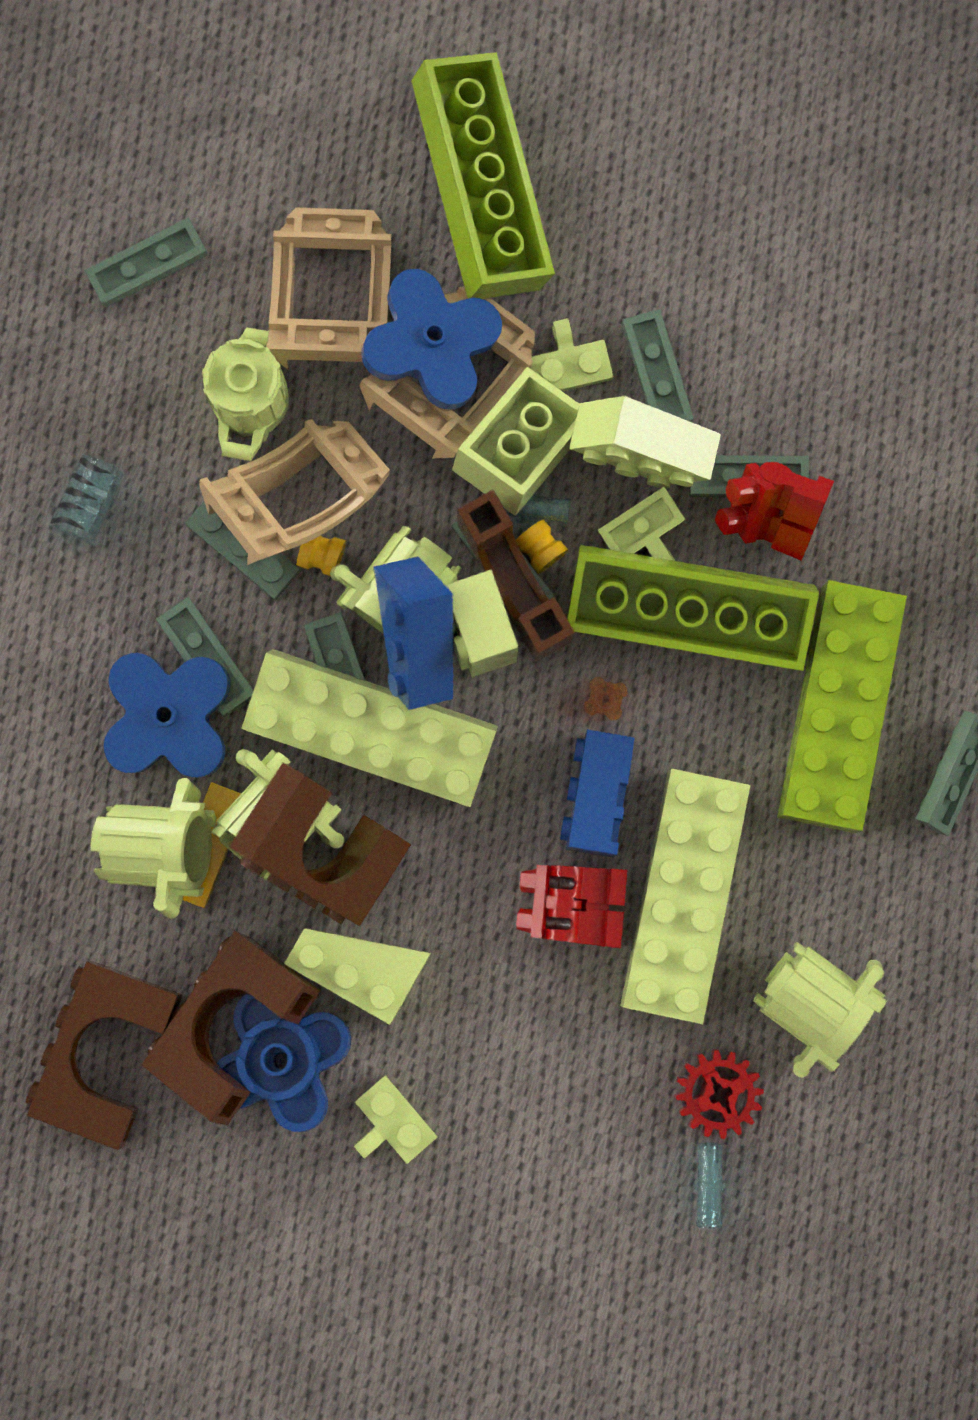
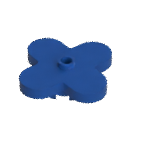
[361,269,502,410]
[104,653,230,778]
[217,995,351,1132]

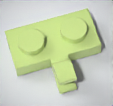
[530,318,613,392]
[598,487,686,561]
[354,1075,438,1164]

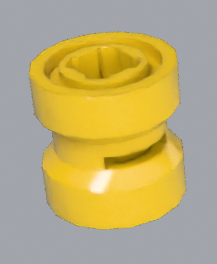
[516,519,568,574]
[296,535,346,577]

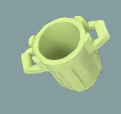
[202,327,289,461]
[330,526,462,634]
[211,749,344,881]
[90,778,216,919]
[753,942,886,1077]

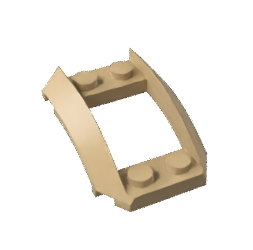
[266,208,391,372]
[359,287,535,459]
[200,419,390,565]

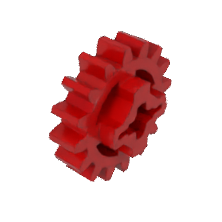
[674,1049,764,1139]

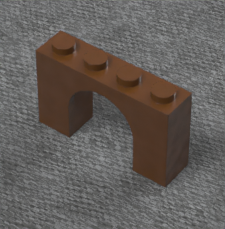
[457,490,575,662]
[229,762,411,926]
[141,931,321,1126]
[26,961,182,1150]

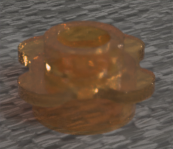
[584,677,628,721]

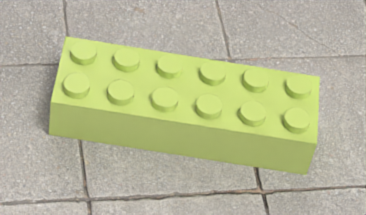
[241,649,498,807]
[620,768,751,1024]

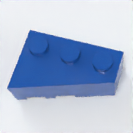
[374,557,453,710]
[560,729,635,858]

